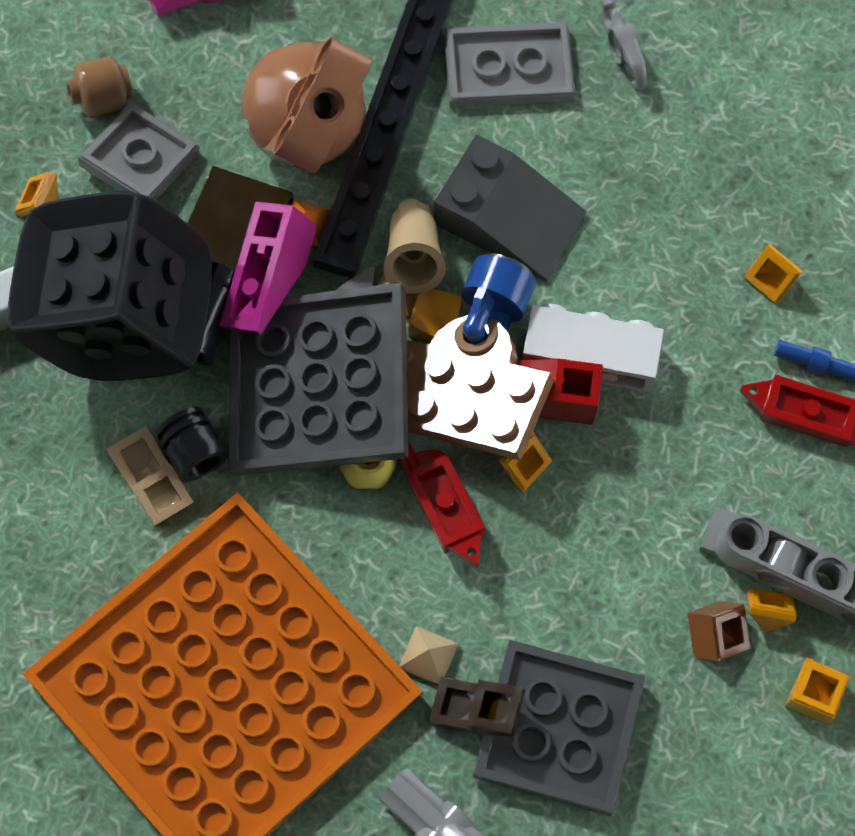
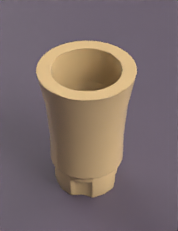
[383,199,446,294]

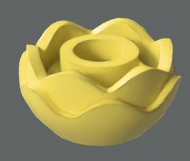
[339,459,396,489]

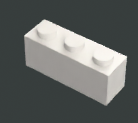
[522,304,664,393]

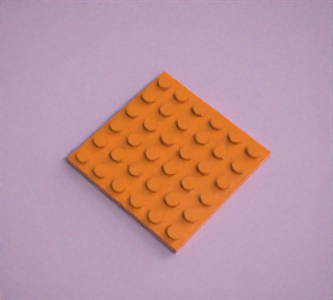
[23,492,423,836]

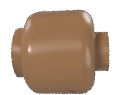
[66,57,132,117]

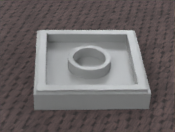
[78,103,200,200]

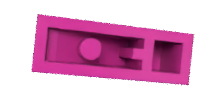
[219,202,317,334]

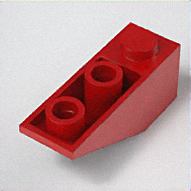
[516,358,603,425]

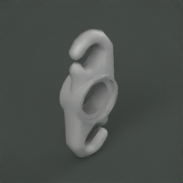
[602,0,647,90]

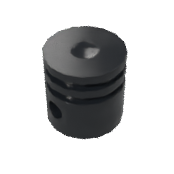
[155,407,228,482]

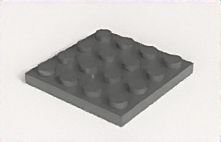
[228,283,408,476]

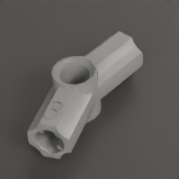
[379,768,483,836]

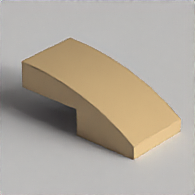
[106,426,194,526]

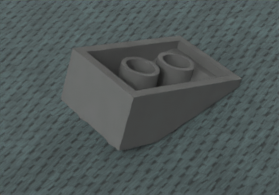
[433,134,587,282]

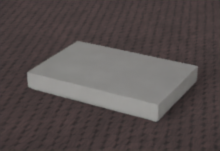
[444,22,575,107]

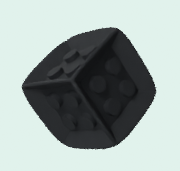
[8,191,212,381]

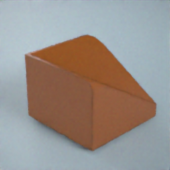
[688,601,750,661]

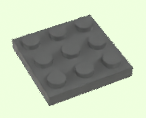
[473,639,646,816]

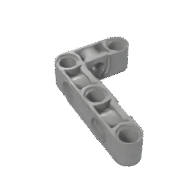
[715,515,855,627]

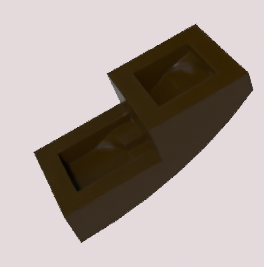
[429,677,526,736]

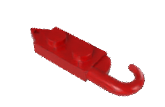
[740,374,855,447]
[398,441,486,568]

